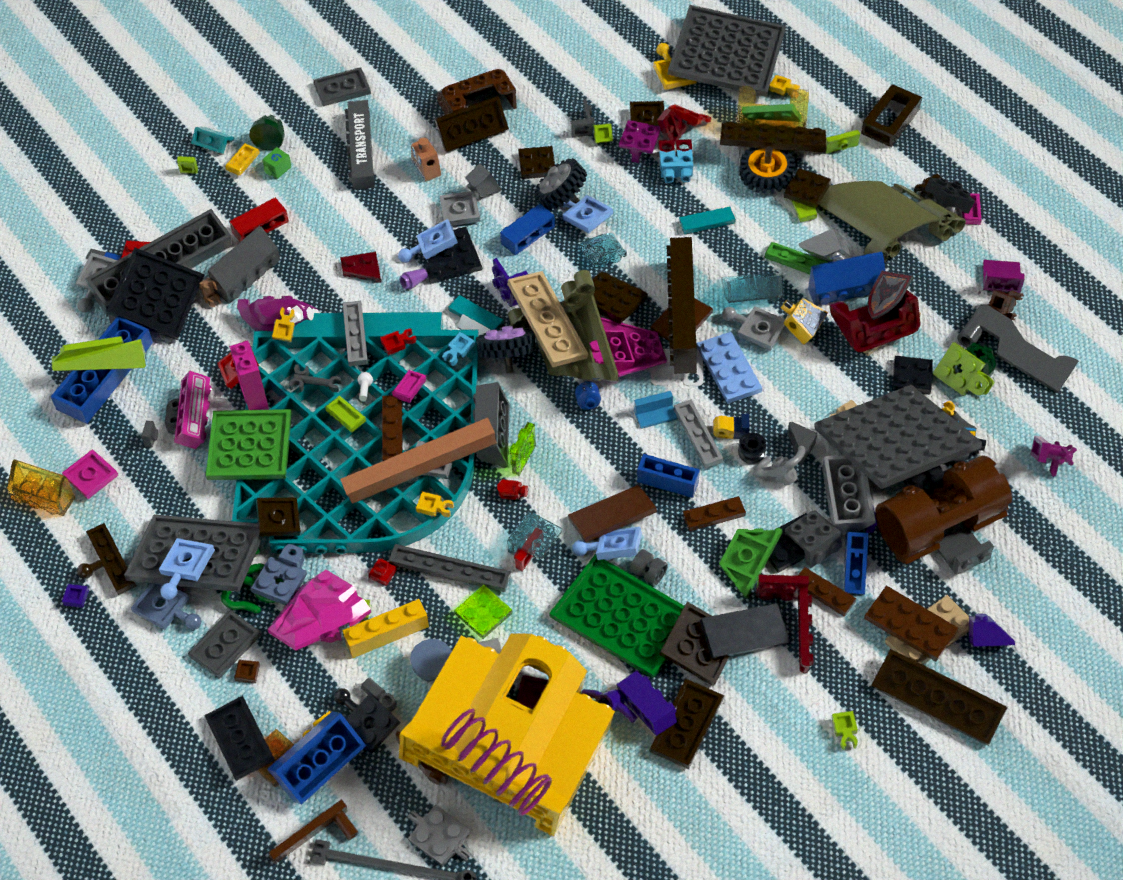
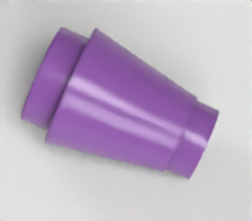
[399,268,428,289]

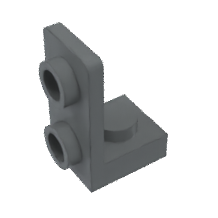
[570,99,595,138]

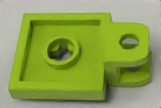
[932,342,994,395]

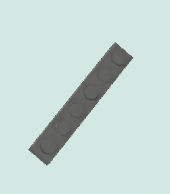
[389,544,511,592]

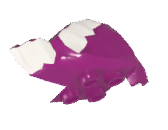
[237,296,320,331]

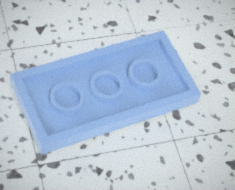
[697,332,762,404]

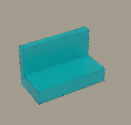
[191,127,235,153]

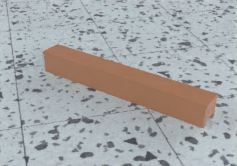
[341,417,497,504]

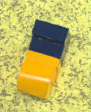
[713,414,750,439]

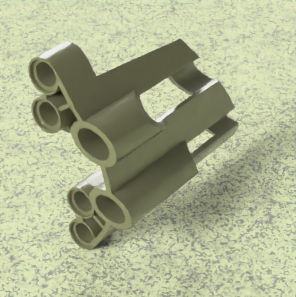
[508,270,618,381]

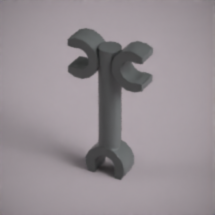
[289,365,342,392]

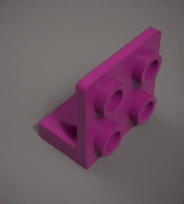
[983,260,1025,293]

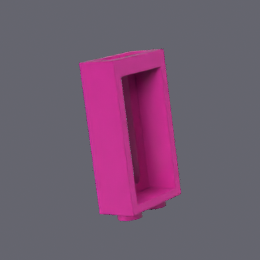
[229,341,269,410]

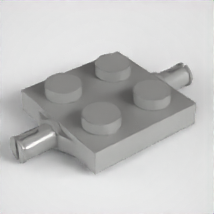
[408,804,471,867]

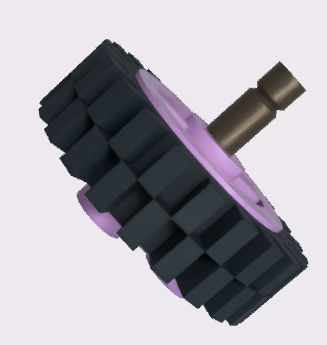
[476,326,536,373]

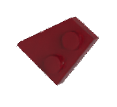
[657,109,689,147]
[340,251,381,283]

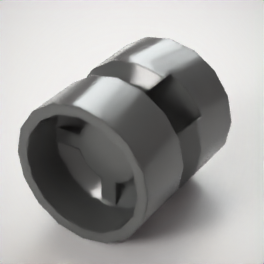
[630,549,668,586]

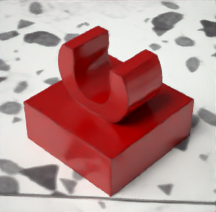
[368,559,397,586]

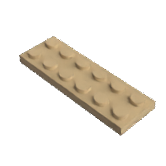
[508,271,588,367]

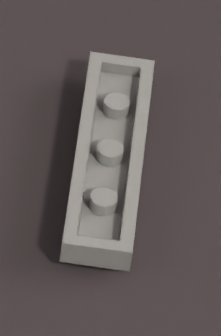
[343,301,368,366]
[674,399,723,469]

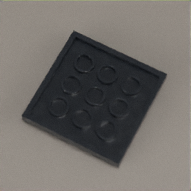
[107,247,205,340]

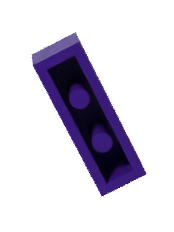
[616,671,677,736]

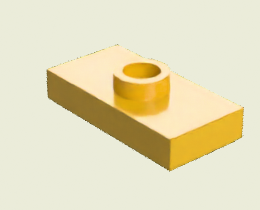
[225,143,260,176]

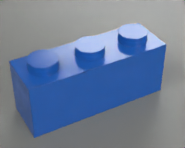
[500,204,555,256]
[637,454,700,498]

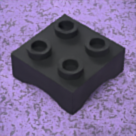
[924,177,975,214]

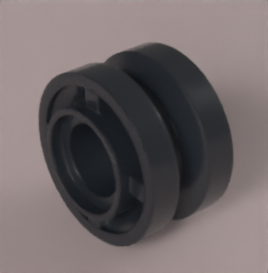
[738,432,766,464]

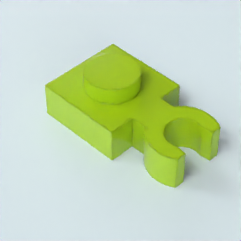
[831,711,858,750]

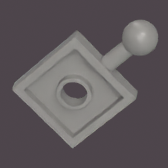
[76,252,118,312]
[722,306,786,351]

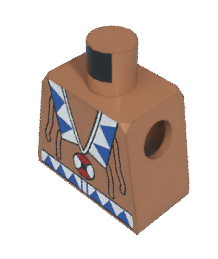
[411,138,441,182]

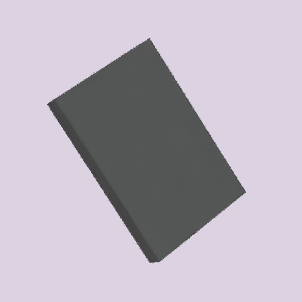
[313,67,371,107]
[188,610,261,679]

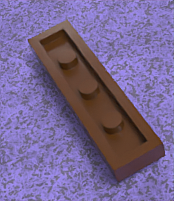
[382,395,403,461]

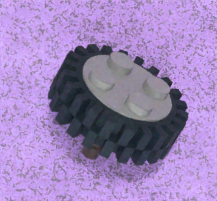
[534,158,587,210]

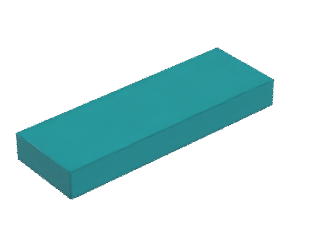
[679,206,736,234]
[448,295,504,330]

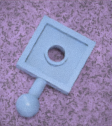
[562,195,613,233]
[398,219,458,263]
[572,527,642,560]
[159,538,215,599]

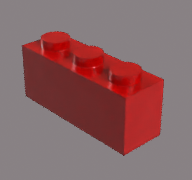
[229,197,289,242]

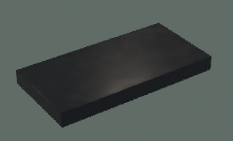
[700,603,790,659]
[204,695,275,781]

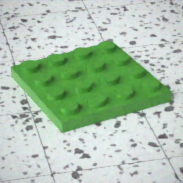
[206,409,292,480]

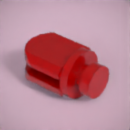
[497,479,528,500]

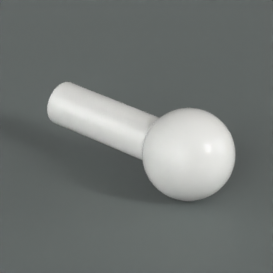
[358,372,373,401]

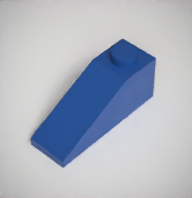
[844,532,869,595]

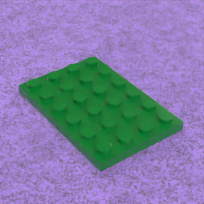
[549,554,684,679]

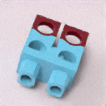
[658,139,693,183]

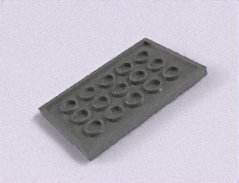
[124,514,263,592]

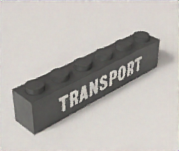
[345,100,375,190]

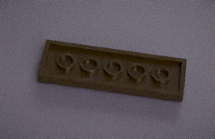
[720,122,826,153]
[871,649,1008,746]

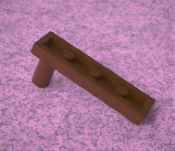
[269,799,359,865]

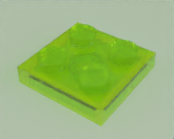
[509,422,536,476]
[454,585,512,639]

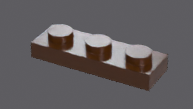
[683,496,746,532]
[798,567,856,617]

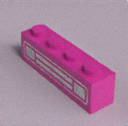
[174,370,212,449]

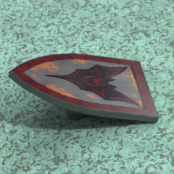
[868,270,914,320]

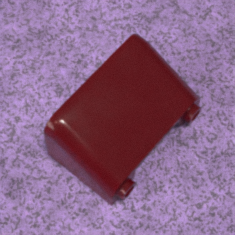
[829,290,921,352]

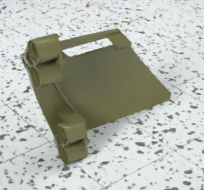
[818,181,966,263]

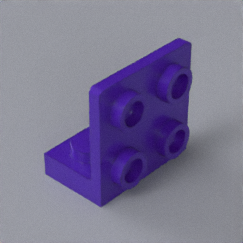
[492,258,528,307]

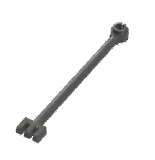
[309,839,477,880]

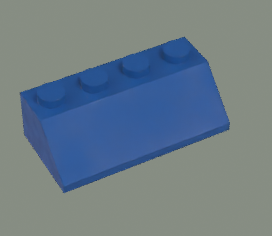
[808,251,885,306]

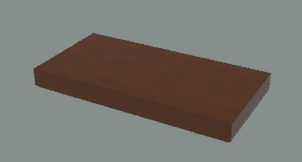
[568,485,657,543]

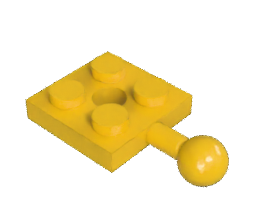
[653,43,697,90]

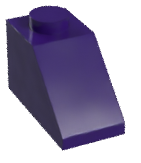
[969,613,1015,647]

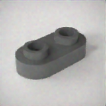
[165,398,179,434]

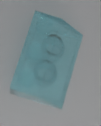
[721,272,783,306]

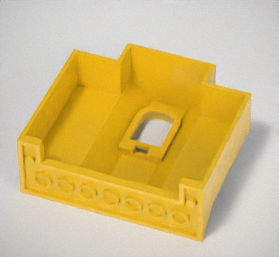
[399,633,615,837]

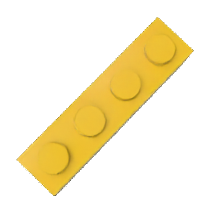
[342,599,429,659]

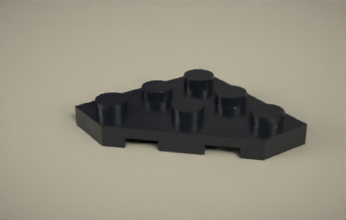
[425,226,482,284]

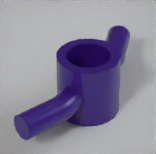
[581,689,638,723]

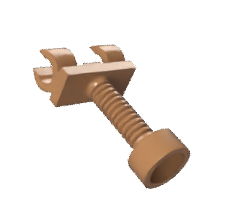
[199,277,221,307]

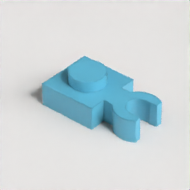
[442,332,475,366]

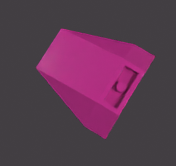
[589,318,667,377]

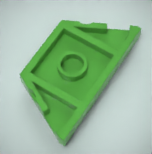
[719,528,783,599]

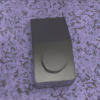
[464,163,502,196]

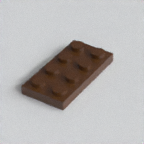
[864,585,959,662]

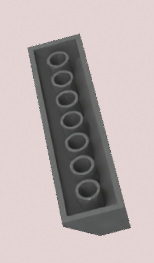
[85,209,232,316]

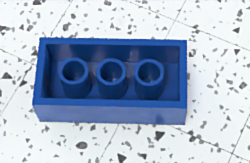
[267,711,366,805]

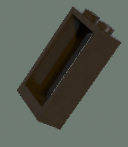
[861,84,922,148]

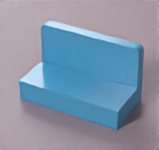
[634,391,677,429]

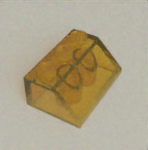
[7,459,75,516]

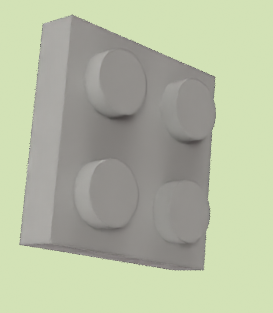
[440,191,480,226]

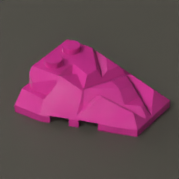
[268,570,371,650]

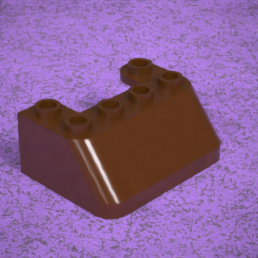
[437,69,517,114]

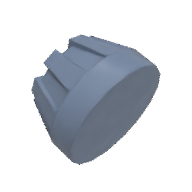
[410,639,451,682]

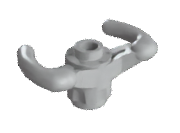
[753,445,805,486]

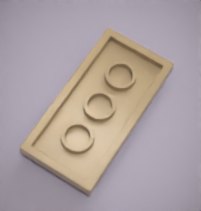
[885,595,969,665]

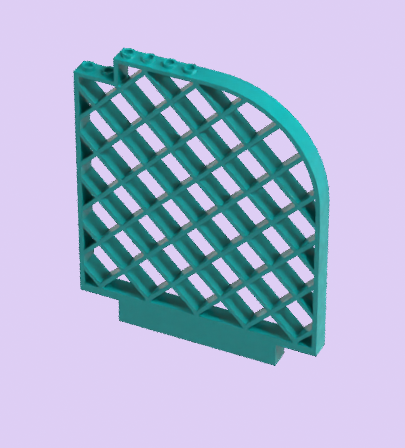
[232,312,479,555]

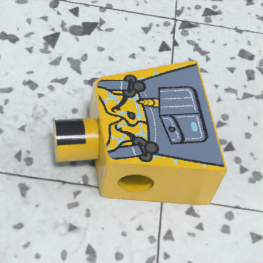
[781,299,828,344]

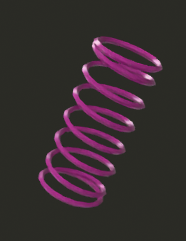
[441,709,552,816]

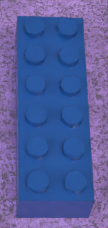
[51,317,153,424]

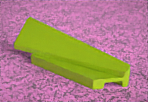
[52,336,146,371]

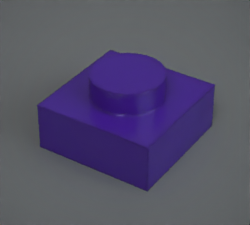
[62,584,89,608]

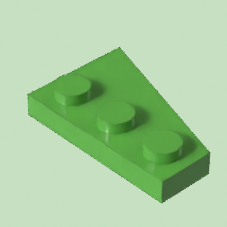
[742,104,802,122]

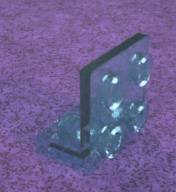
[507,511,562,560]

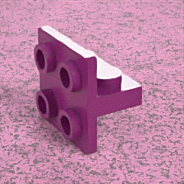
[619,120,661,163]

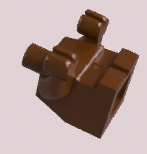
[989,290,1024,320]

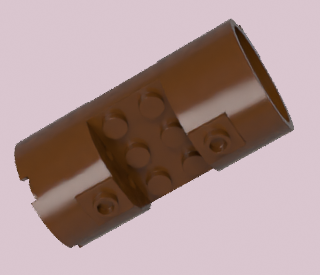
[875,455,1012,564]

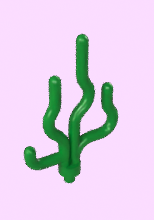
[221,548,284,614]

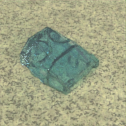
[579,233,627,269]

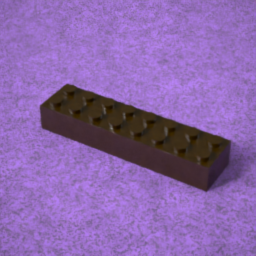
[666,237,697,374]

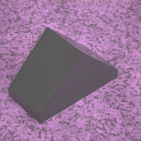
[787,422,817,464]

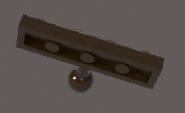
[77,523,137,595]

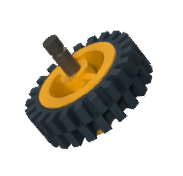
[739,146,795,194]

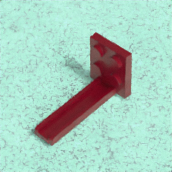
[756,575,813,673]

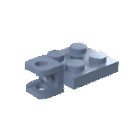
[251,544,307,605]

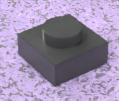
[141,420,159,448]

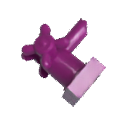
[1030,435,1077,477]

